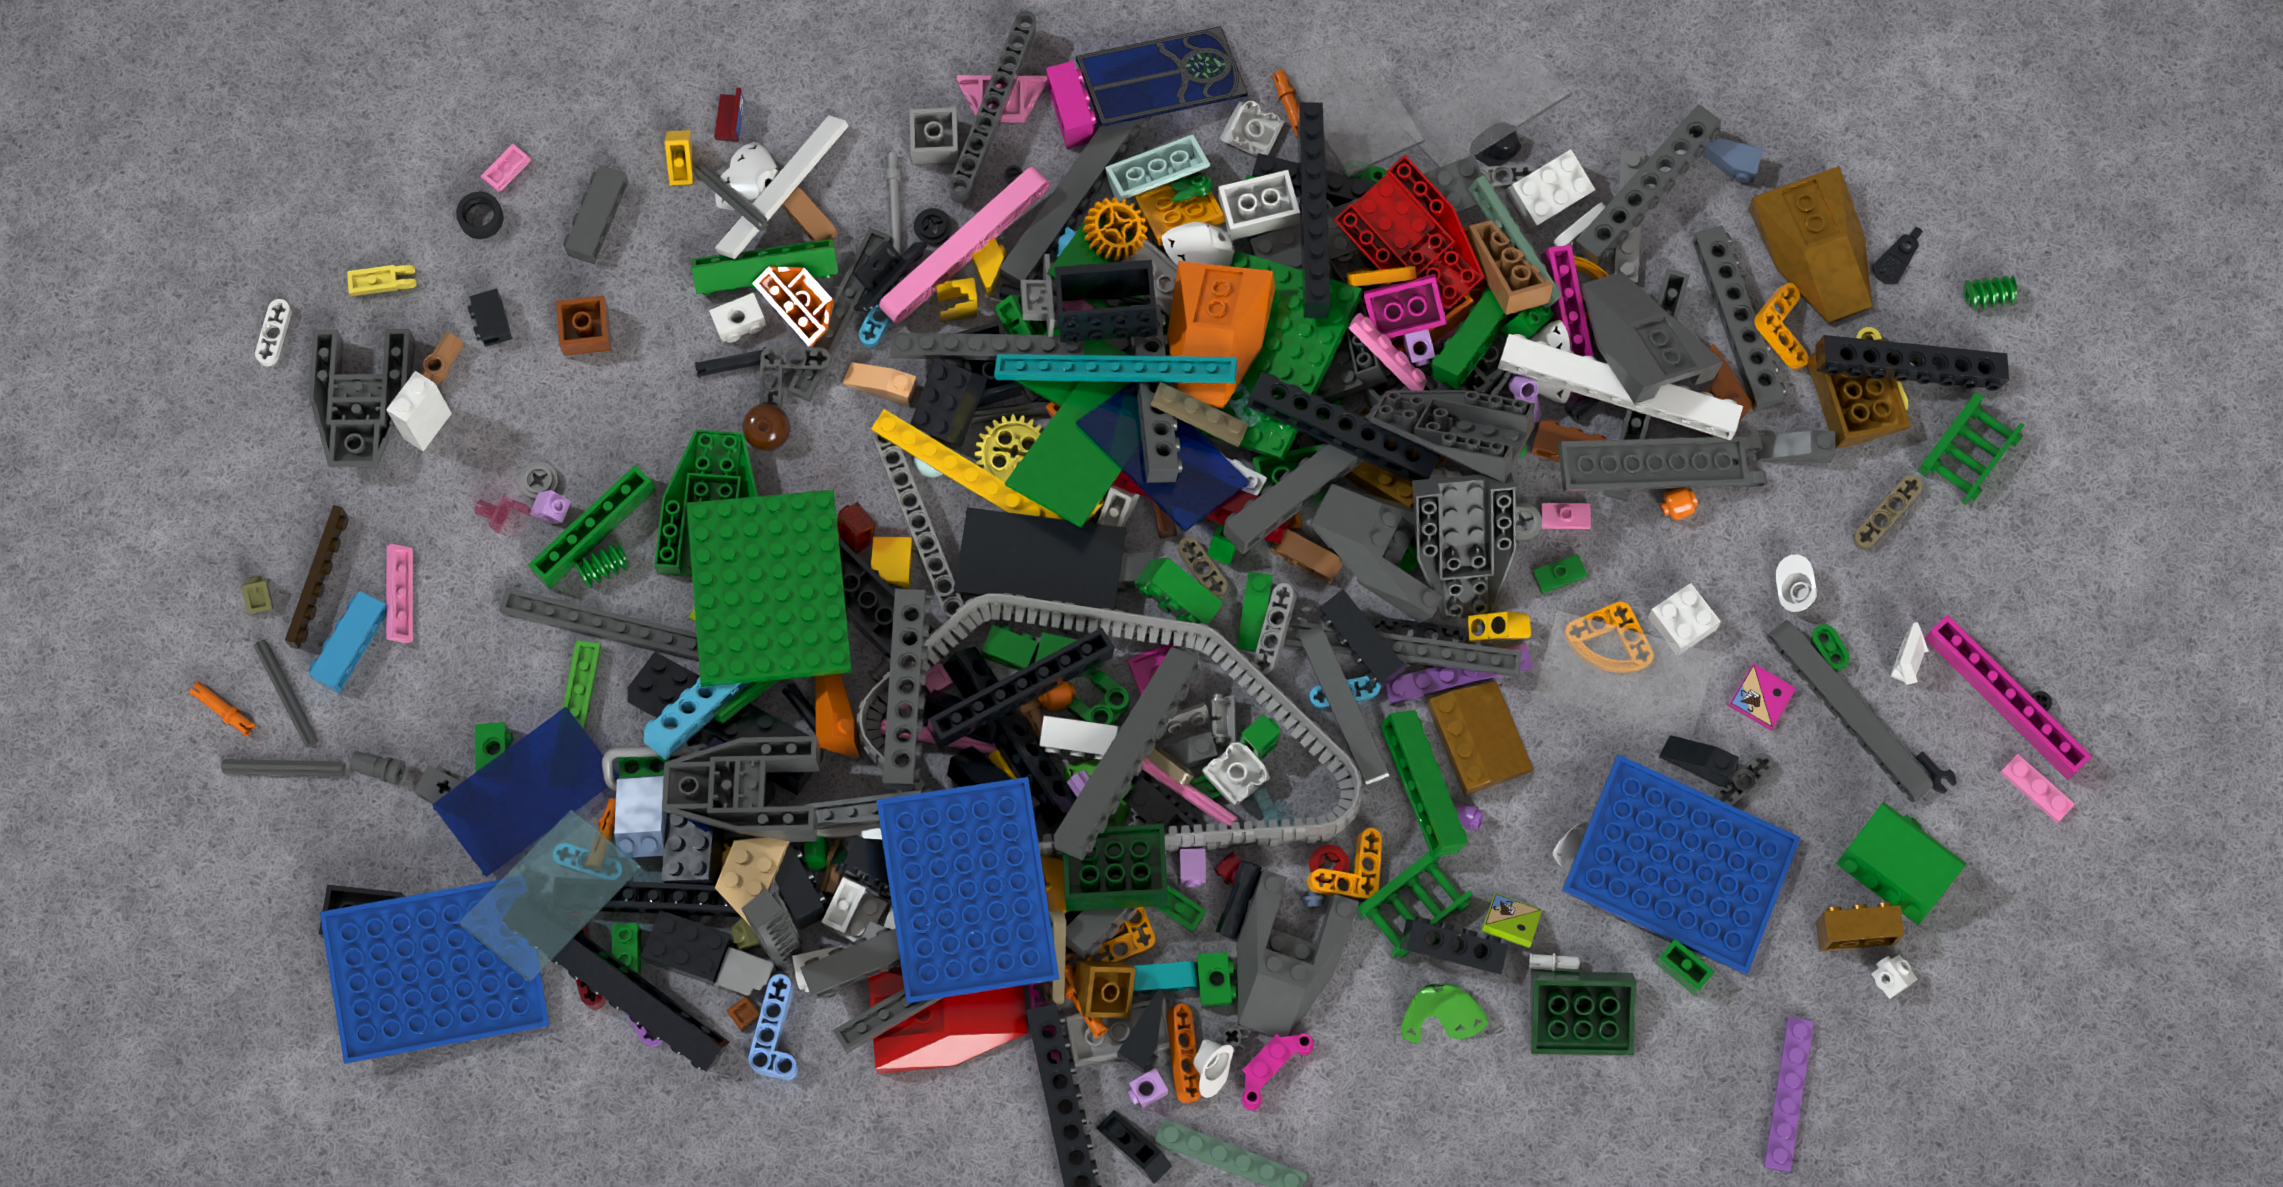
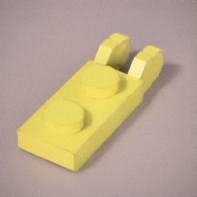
[347,265,416,297]

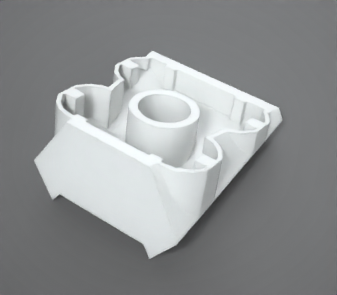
[1220,101,1285,157]
[1891,622,1929,685]
[1202,742,1270,807]

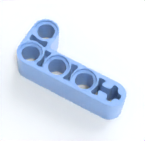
[748,974,798,1080]

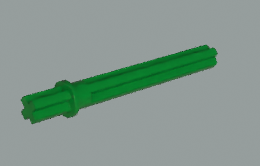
[714,680,778,724]

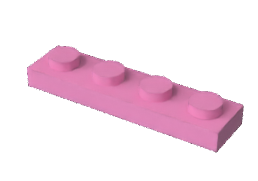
[1349,313,1427,391]
[386,544,413,643]

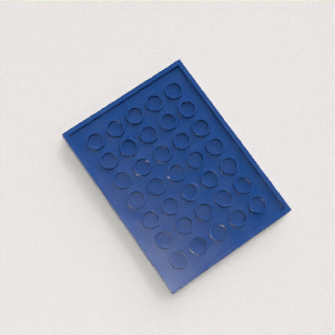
[1561,754,1801,975]
[876,777,1059,1003]
[320,876,549,1064]

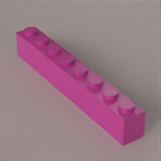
[1925,615,2092,780]

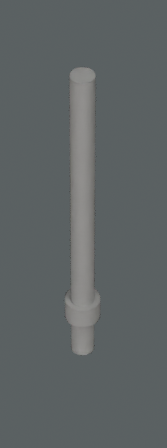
[886,152,903,285]

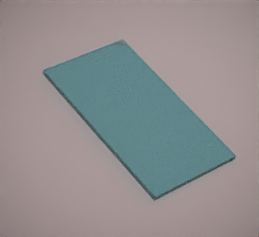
[459,810,641,983]

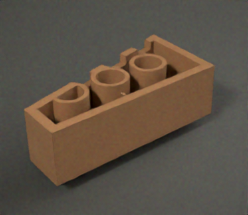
[1467,220,1553,315]

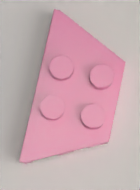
[957,75,1047,123]

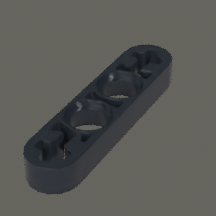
[1372,617,1467,643]

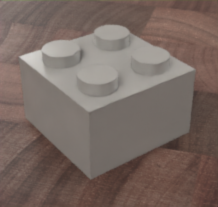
[909,107,959,164]

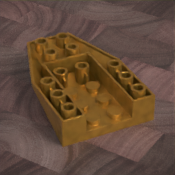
[1748,166,1872,324]

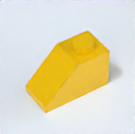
[665,130,693,186]
[971,238,1007,297]

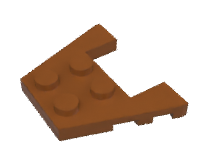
[1694,344,1753,437]

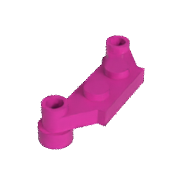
[1241,1033,1314,1111]

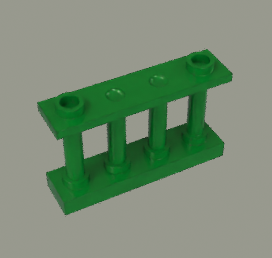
[1917,392,2024,505]
[1355,851,1473,959]

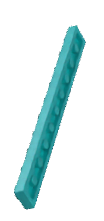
[994,354,1238,383]

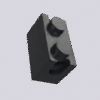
[467,288,513,347]

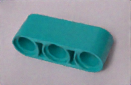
[1133,961,1199,995]

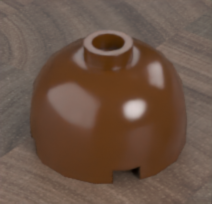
[742,403,791,451]

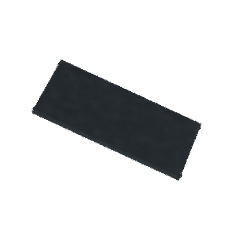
[953,507,1127,611]

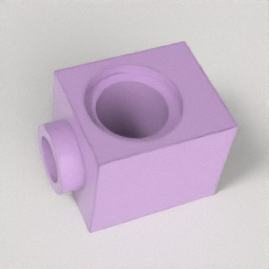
[1401,329,1435,367]
[530,490,571,525]
[1180,848,1206,888]
[1127,1068,1168,1109]

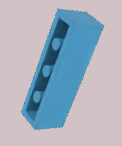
[309,591,386,694]

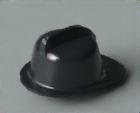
[1470,124,1522,167]

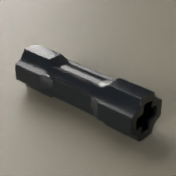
[1216,860,1262,939]

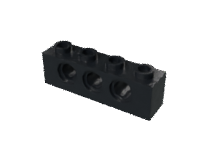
[1399,916,1508,975]

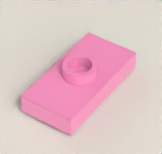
[481,144,531,193]
[1541,503,1591,529]

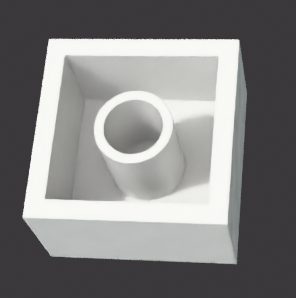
[1648,583,1721,656]

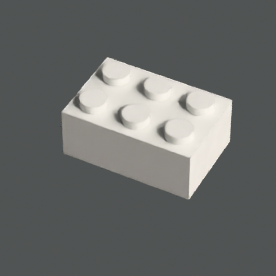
[1505,149,1595,230]
[1218,170,1300,240]

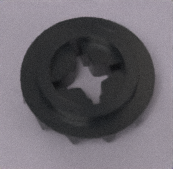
[914,208,952,245]

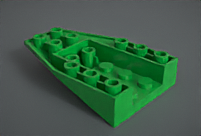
[654,429,758,577]

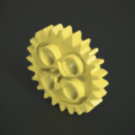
[975,414,1042,482]

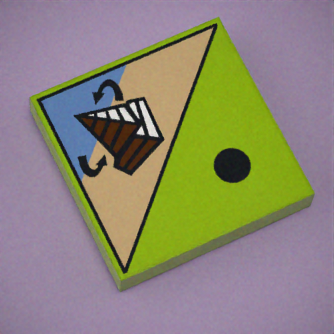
[1482,893,1542,948]

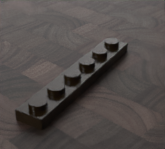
[285,505,349,649]

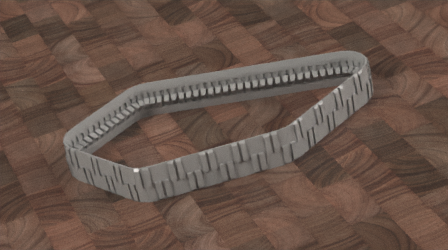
[857,593,1362,859]

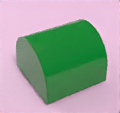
[804,836,827,871]

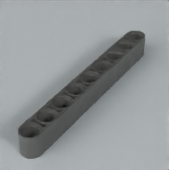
[949,10,1036,203]
[1766,620,1933,802]

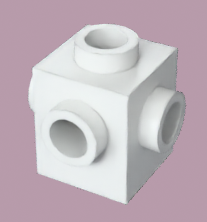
[1871,955,1918,999]

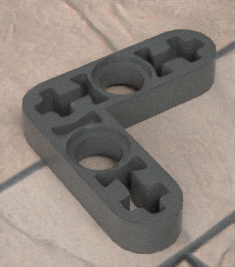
[759,346,832,409]

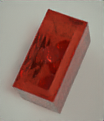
[837,501,876,554]

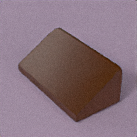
[1151,500,1177,539]

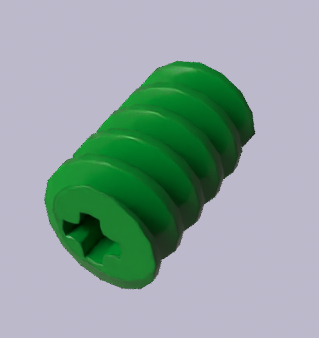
[1963,275,2017,310]
[574,541,629,588]

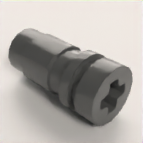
[350,751,405,785]

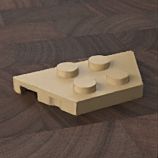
[715,837,790,927]

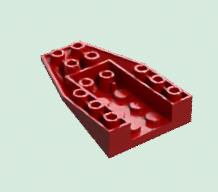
[1334,155,1485,310]
[868,967,1028,1074]

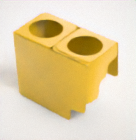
[937,278,978,321]
[871,536,913,589]
[1468,612,1531,643]

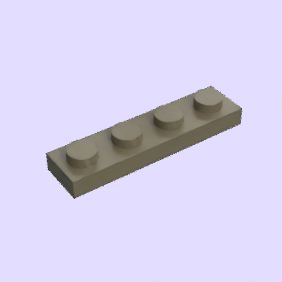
[1150,382,1248,447]

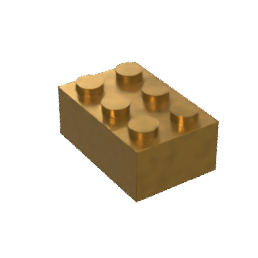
[1816,902,1904,951]

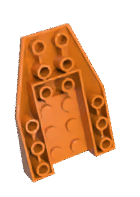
[1167,261,1276,408]

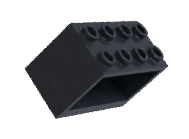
[1055,260,1157,343]

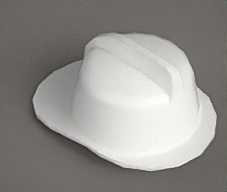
[1776,554,1817,612]
[1193,1039,1234,1098]

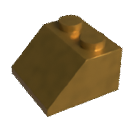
[1074,961,1136,1018]

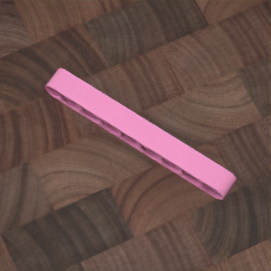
[879,166,1051,324]

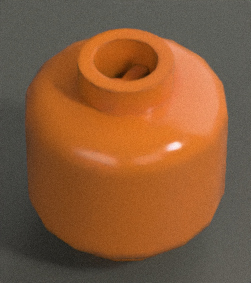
[1660,488,1698,521]
[1038,682,1076,712]

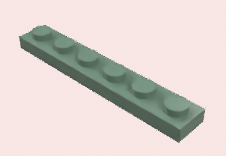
[1468,175,1562,308]
[1154,1119,1308,1187]

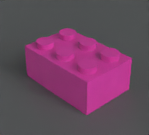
[1046,61,1097,149]
[1364,274,1447,338]

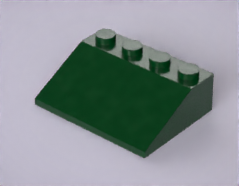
[1063,824,1168,911]
[1530,971,1636,1055]

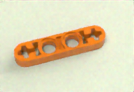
[1167,1003,1201,1104]

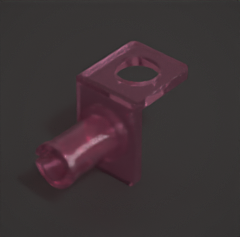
[475,496,532,534]

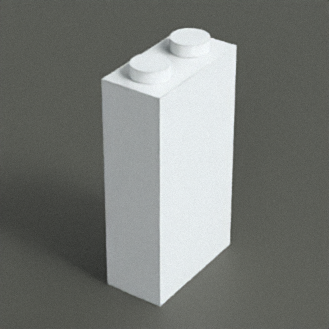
[386,371,452,451]

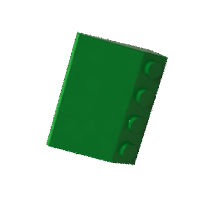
[1836,802,1967,925]

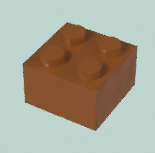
[556,296,612,356]

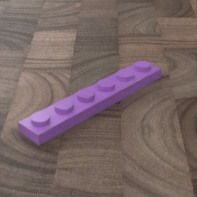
[1385,643,1533,705]
[1764,1017,1814,1173]

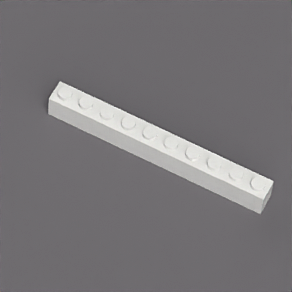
[1498,334,1743,440]

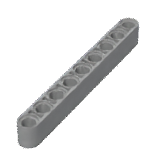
[873,433,964,621]

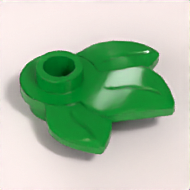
[1170,173,1213,202]

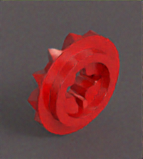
[1309,845,1349,883]

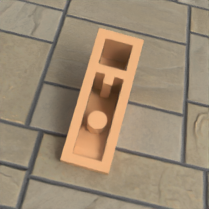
[842,362,918,407]

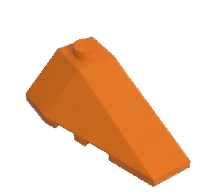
[815,674,860,759]

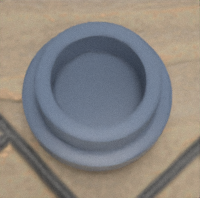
[1300,891,1326,907]

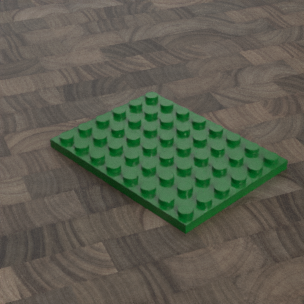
[1177,251,1364,461]
[687,490,852,687]

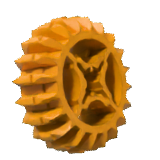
[1083,197,1148,262]

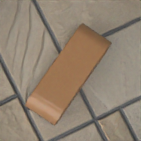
[781,186,838,241]
[1270,529,1343,584]

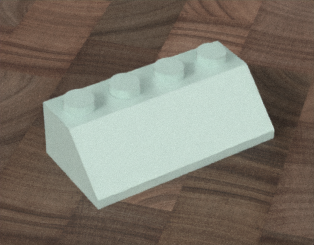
[1105,135,1210,202]

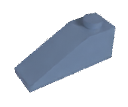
[1692,133,1763,183]

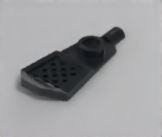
[1872,227,1923,284]

